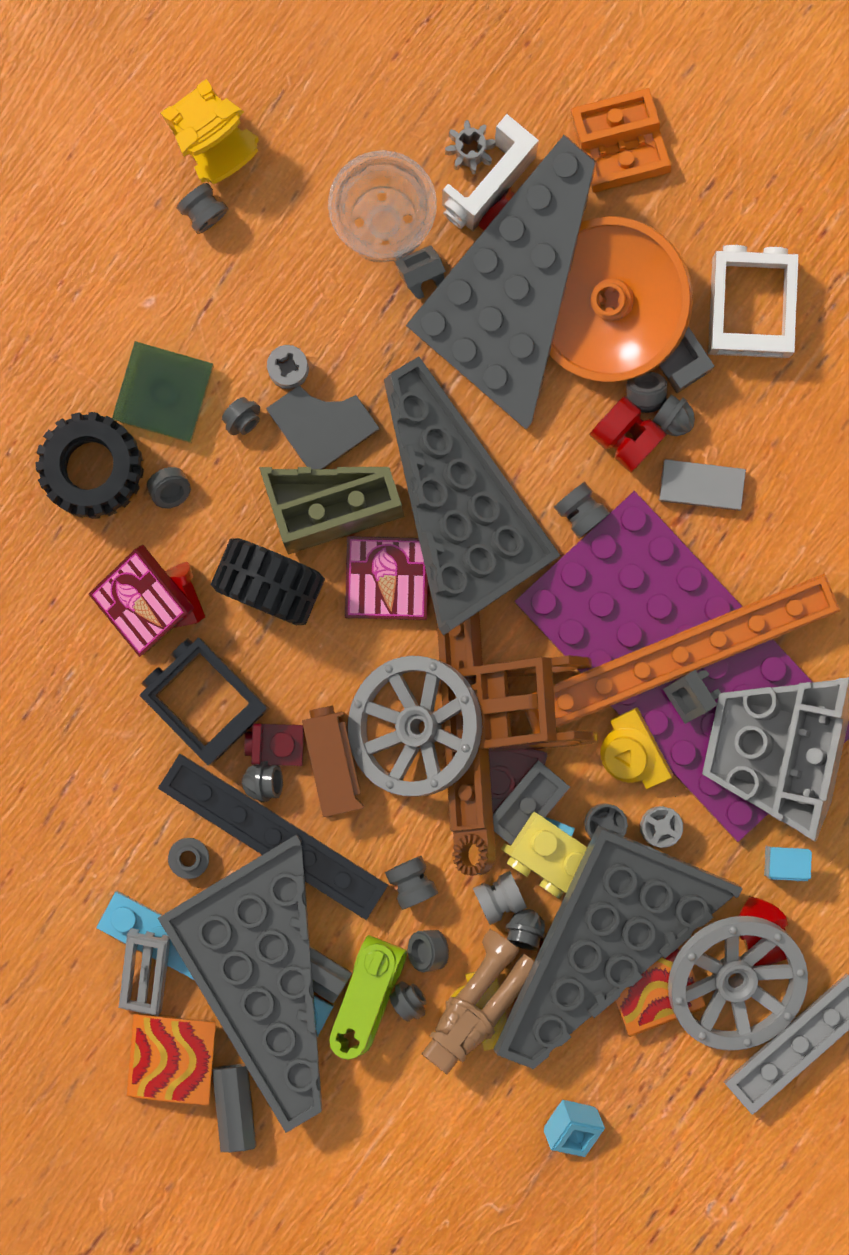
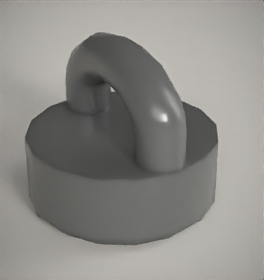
[626,372,667,413]
[146,467,191,509]
[408,930,449,972]

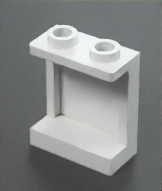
[442,114,539,231]

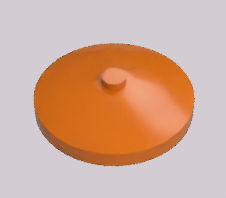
[550,216,693,382]

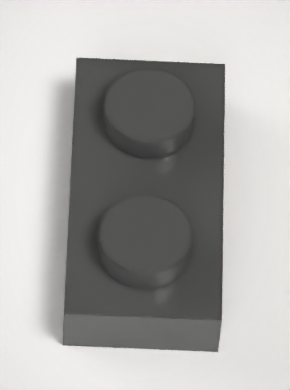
[493,760,570,845]

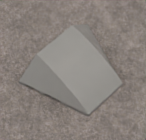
[702,677,849,842]

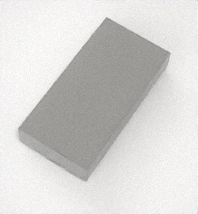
[659,459,746,511]

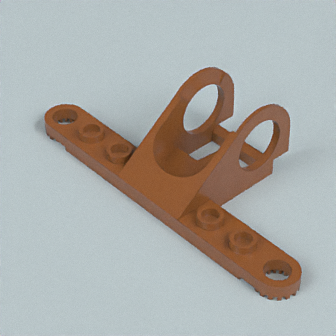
[437,612,597,876]

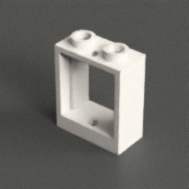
[708,245,798,358]

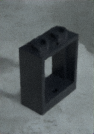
[139,637,270,766]

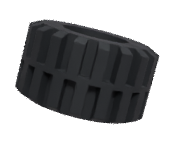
[35,412,144,519]
[211,538,325,625]

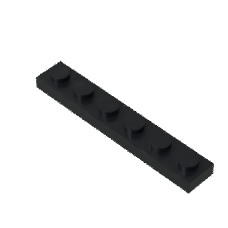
[158,754,389,920]

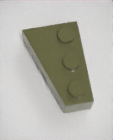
[259,467,405,555]

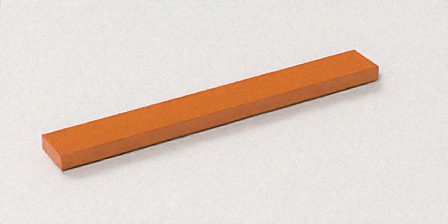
[524,573,840,734]

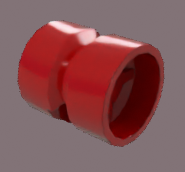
[589,396,667,473]

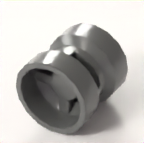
[554,482,610,539]
[584,803,628,839]
[385,855,438,910]

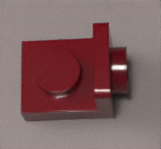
[244,723,304,766]

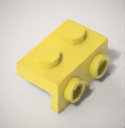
[500,812,587,899]

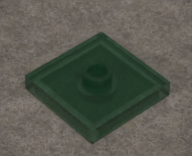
[112,341,214,443]

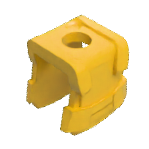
[160,79,259,184]

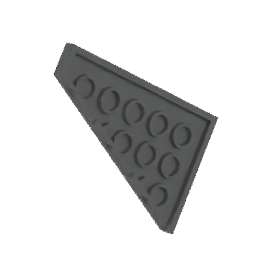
[406,135,597,429]
[384,357,561,636]
[493,826,743,1069]
[158,834,323,1133]

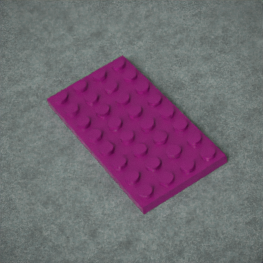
[514,491,849,842]

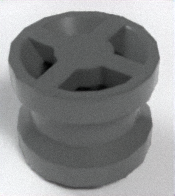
[176,183,229,234]

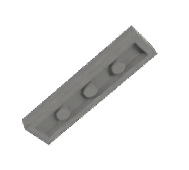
[724,973,849,1115]

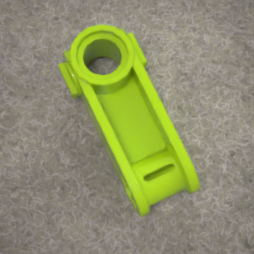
[329,935,407,1060]

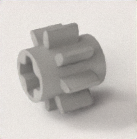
[445,120,496,174]

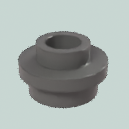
[222,397,260,435]
[168,838,209,879]
[389,981,427,1022]

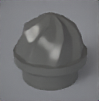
[653,394,695,436]
[242,761,283,802]
[505,909,546,950]

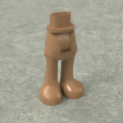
[421,929,534,1074]

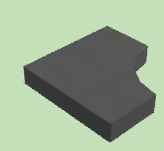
[266,385,380,469]

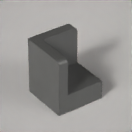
[659,327,715,394]

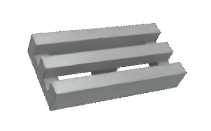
[119,928,170,1016]

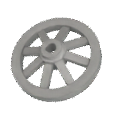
[348,656,482,797]
[668,916,808,1050]

